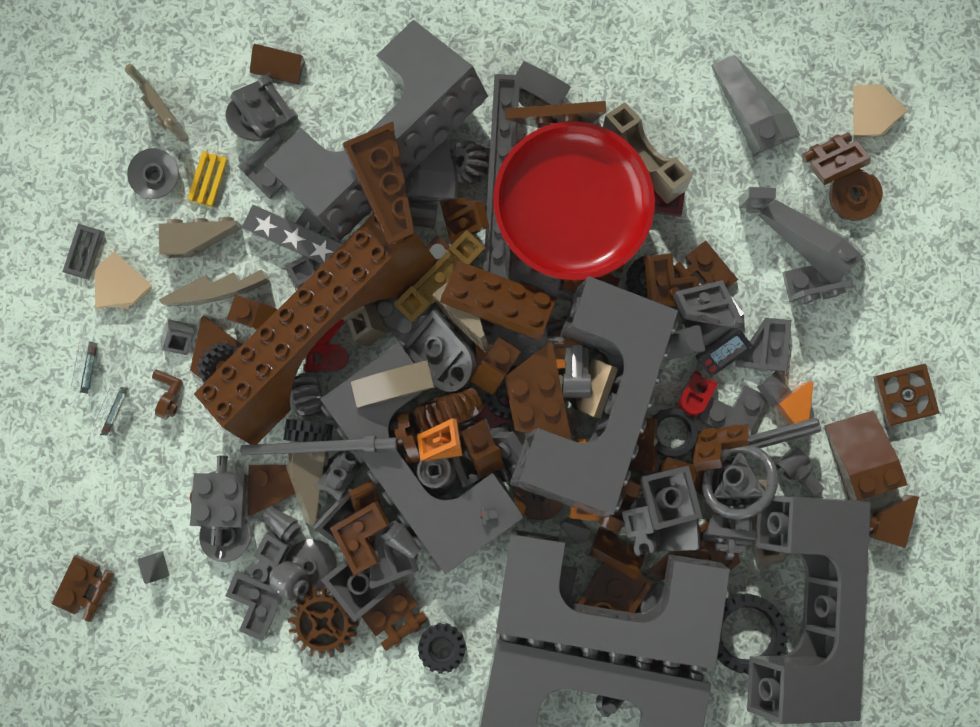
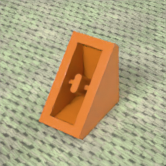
[775,382,814,425]
[417,418,462,461]

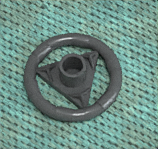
[702,445,778,519]

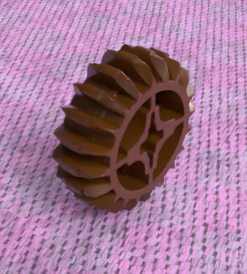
[412,387,483,432]
[288,586,360,659]

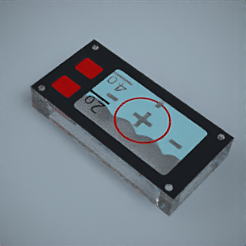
[70,340,98,394]
[91,384,128,436]

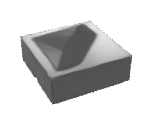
[757,371,792,407]

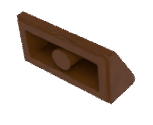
[249,43,305,85]

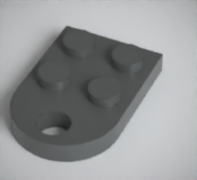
[403,310,477,392]

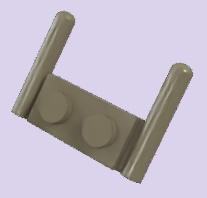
[125,64,188,142]

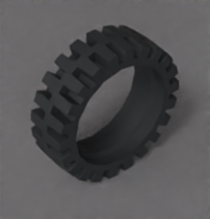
[717,593,788,675]

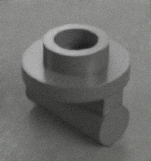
[596,695,625,717]

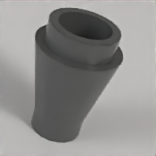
[262,506,302,542]
[381,520,421,559]

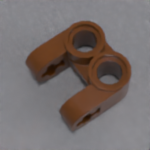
[597,475,642,533]

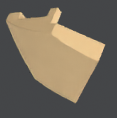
[853,84,908,138]
[95,252,152,310]
[576,359,618,418]

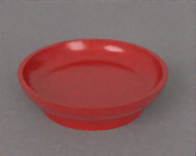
[493,121,655,280]

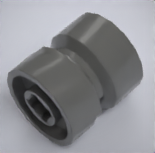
[417,458,459,490]

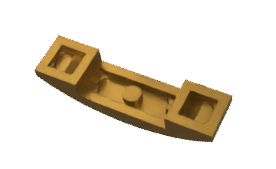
[394,230,486,323]

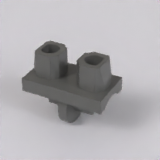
[316,451,362,500]
[703,515,756,560]

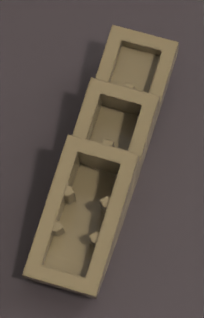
[159,269,270,307]

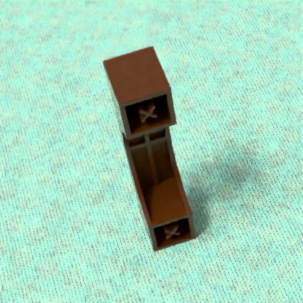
[194,213,437,445]

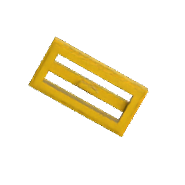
[187,151,228,208]

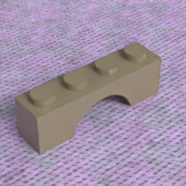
[603,102,693,204]

